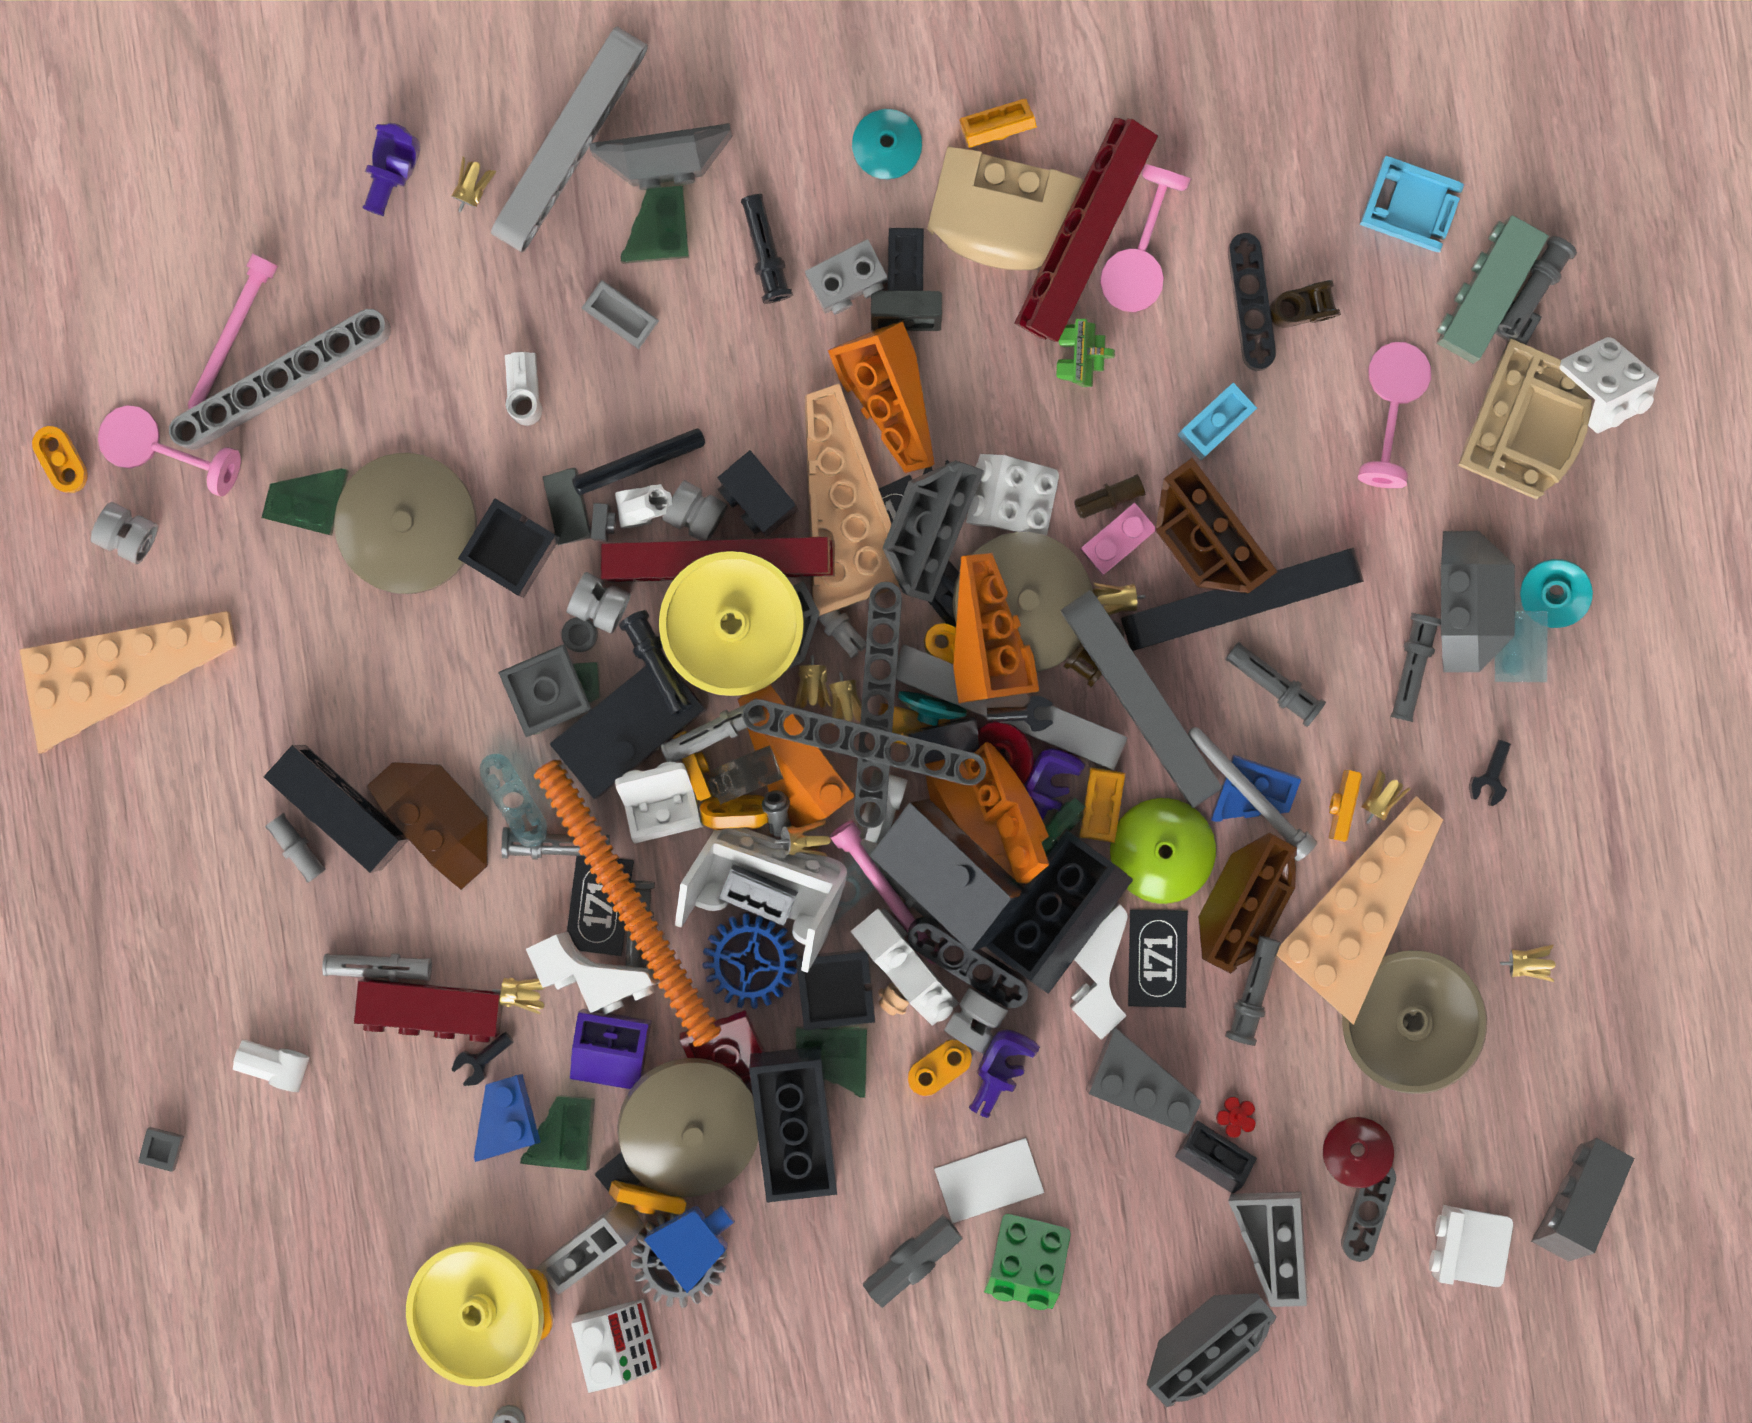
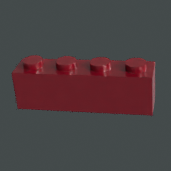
[354,978,503,1043]

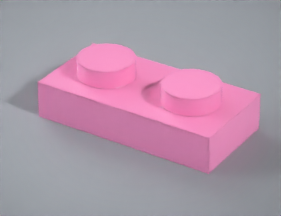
[1080,503,1155,576]

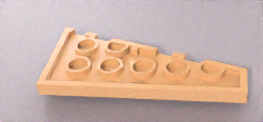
[805,384,900,616]
[19,611,236,754]
[1277,796,1443,1025]

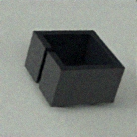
[717,450,798,537]
[458,498,560,598]
[796,949,875,1030]

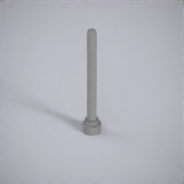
[1188,727,1317,861]

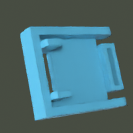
[1359,156,1464,252]

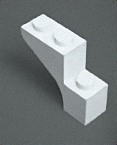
[1070,903,1128,1040]
[851,909,959,1026]
[526,932,660,1015]

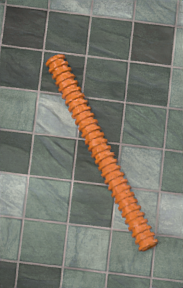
[533,759,722,1047]

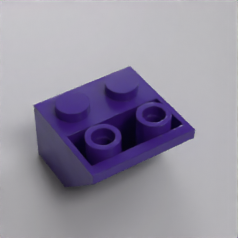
[570,1009,652,1089]

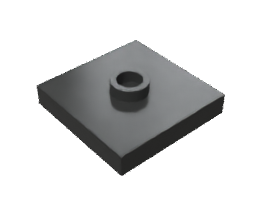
[498,644,592,737]

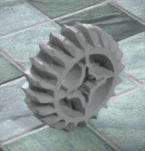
[631,1213,727,1308]

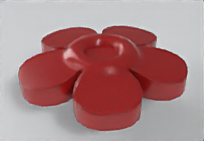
[1216,1097,1256,1138]

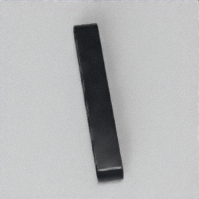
[1121,548,1364,651]

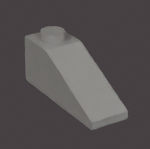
[537,1202,645,1295]

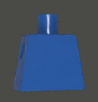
[644,1205,735,1293]

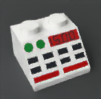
[571,1299,661,1393]

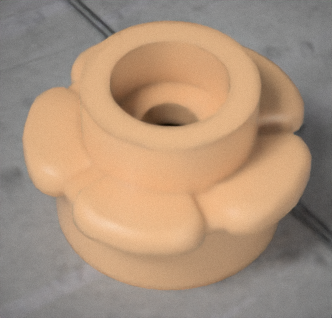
[878,983,910,1016]

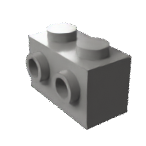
[805,239,887,315]

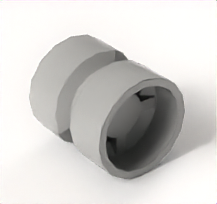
[662,480,728,541]
[91,502,158,564]
[566,572,631,634]
[944,987,1008,1054]

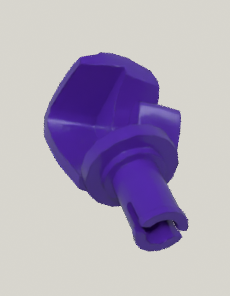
[362,123,420,216]
[1024,748,1085,820]
[969,1029,1040,1118]

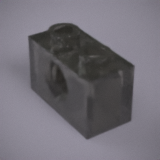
[707,745,783,805]

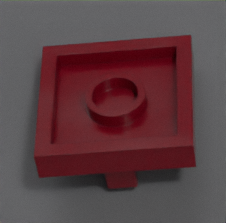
[679,1010,764,1083]

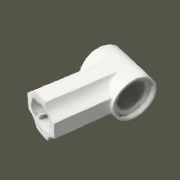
[505,352,542,426]
[615,484,672,528]
[858,770,908,843]
[233,1040,309,1092]

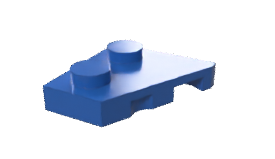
[1211,755,1301,822]
[474,1074,541,1162]

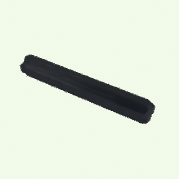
[572,428,705,495]

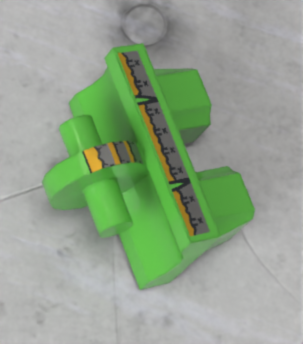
[1056,319,1115,387]

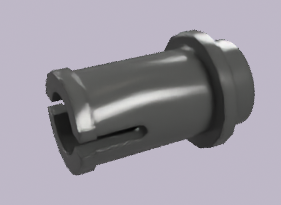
[762,790,792,837]

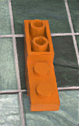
[965,742,1049,884]

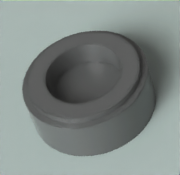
[561,617,598,652]

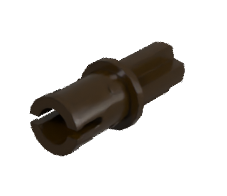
[1074,474,1146,519]

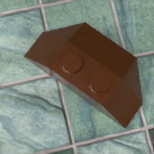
[1155,457,1278,593]
[367,762,488,890]
[1198,833,1297,974]

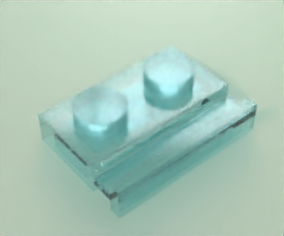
[1495,611,1548,682]

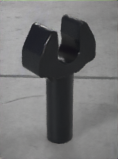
[987,696,1053,731]
[1469,739,1512,806]
[452,1031,514,1086]

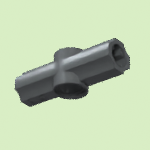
[863,1214,963,1308]

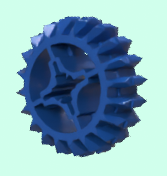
[702,913,798,1009]

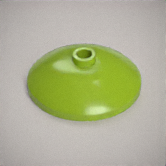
[1110,798,1216,904]

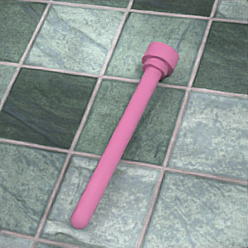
[188,253,278,409]
[830,820,937,964]

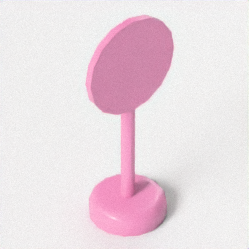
[1100,164,1191,312]
[1358,342,1431,488]
[98,405,241,496]

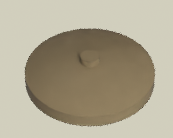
[334,453,477,594]
[953,532,1093,672]
[1342,950,1487,1094]
[617,1058,758,1197]

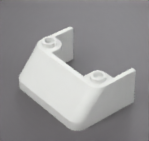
[675,828,847,972]

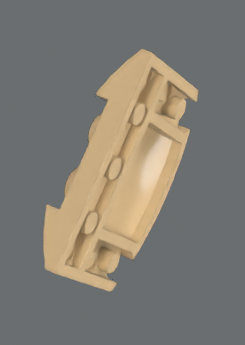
[927,147,1084,270]
[1458,339,1592,500]

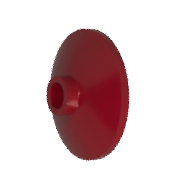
[978,722,1034,784]
[1323,1117,1394,1188]

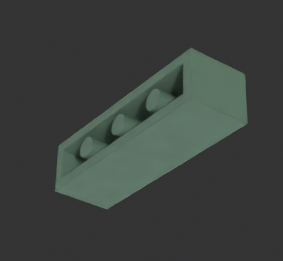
[1436,215,1549,364]

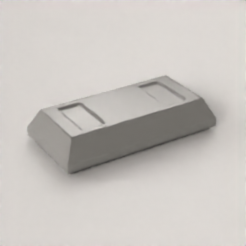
[582,280,659,349]

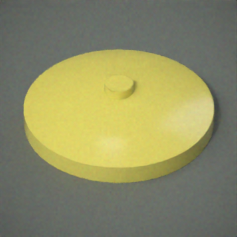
[659,551,804,696]
[406,1242,544,1387]

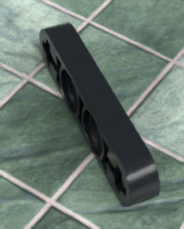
[1228,233,1276,371]
[908,917,1028,1008]

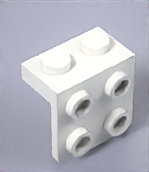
[1560,337,1659,434]
[966,454,1059,535]
[615,762,703,844]
[1429,1205,1513,1287]

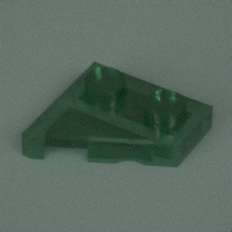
[620,186,689,264]
[261,468,349,536]
[1041,796,1086,857]
[796,1026,867,1098]
[520,1095,595,1171]

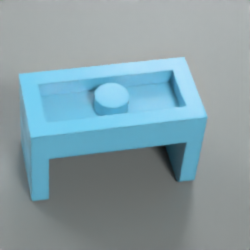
[1177,382,1257,460]

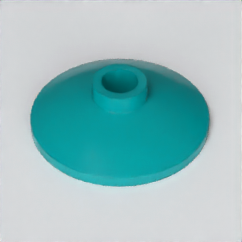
[852,109,922,180]
[1520,559,1593,628]
[898,691,967,726]

